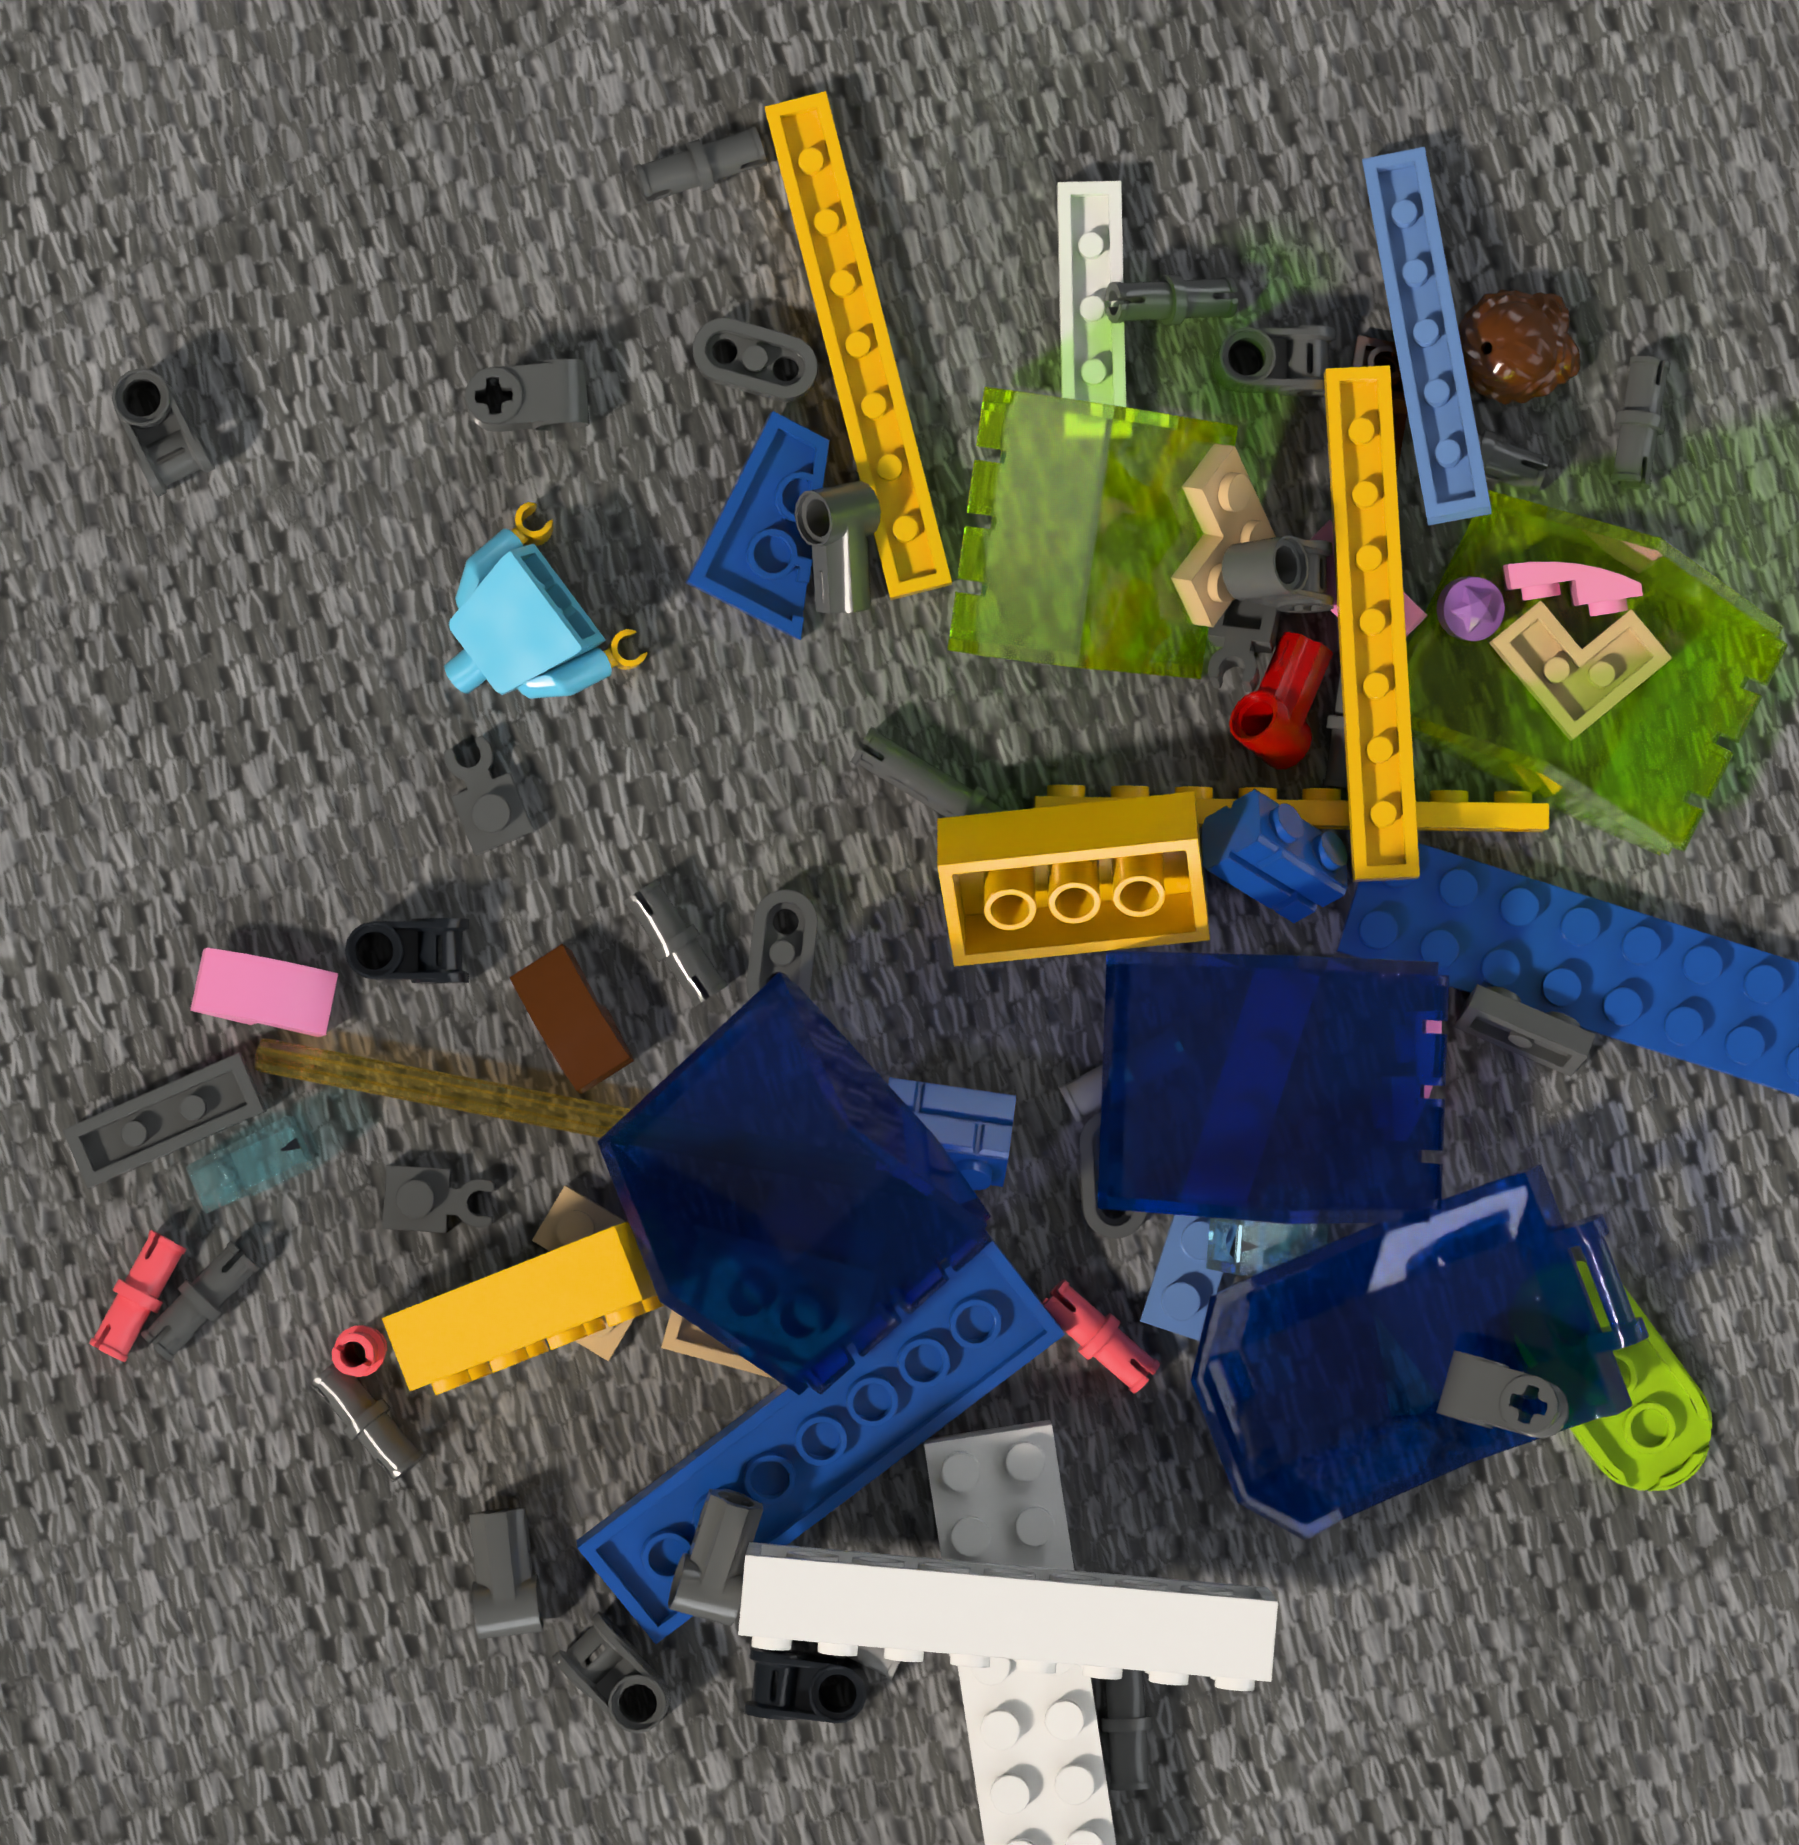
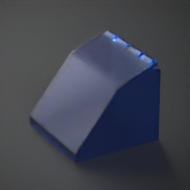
[1098,951,1450,1224]
[597,972,992,1395]

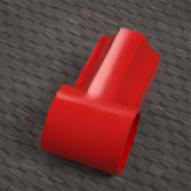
[1229,632,1333,770]

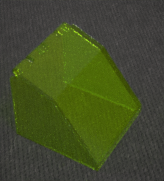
[947,387,1238,679]
[1407,490,1788,856]

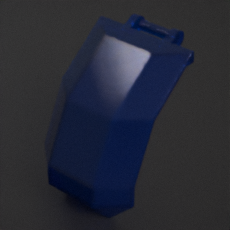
[1191,1164,1649,1540]

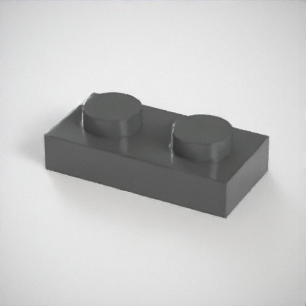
[1454,984,1596,1077]

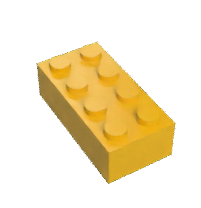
[937,791,1210,967]
[382,1214,679,1396]

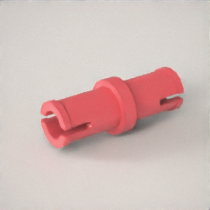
[89,1230,187,1362]
[1042,1279,1161,1394]
[332,1325,387,1377]

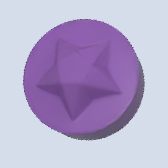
[1437,576,1505,641]

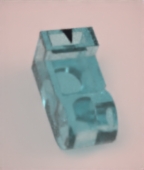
[185,1116,317,1214]
[1206,1211,1329,1276]

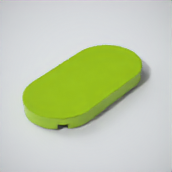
[1508,1261,1712,1491]

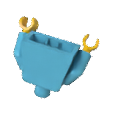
[444,502,647,699]

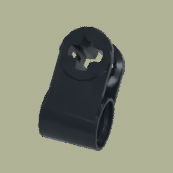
[345,918,469,984]
[743,1647,869,1724]

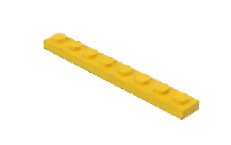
[765,91,952,600]
[1324,365,1420,882]
[1033,785,1549,832]

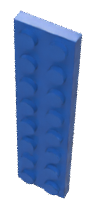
[1336,843,1799,1097]
[576,1230,1065,1644]

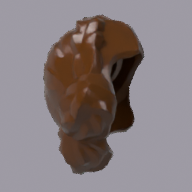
[1458,289,1580,405]

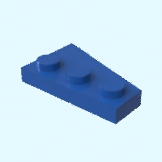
[685,411,830,640]

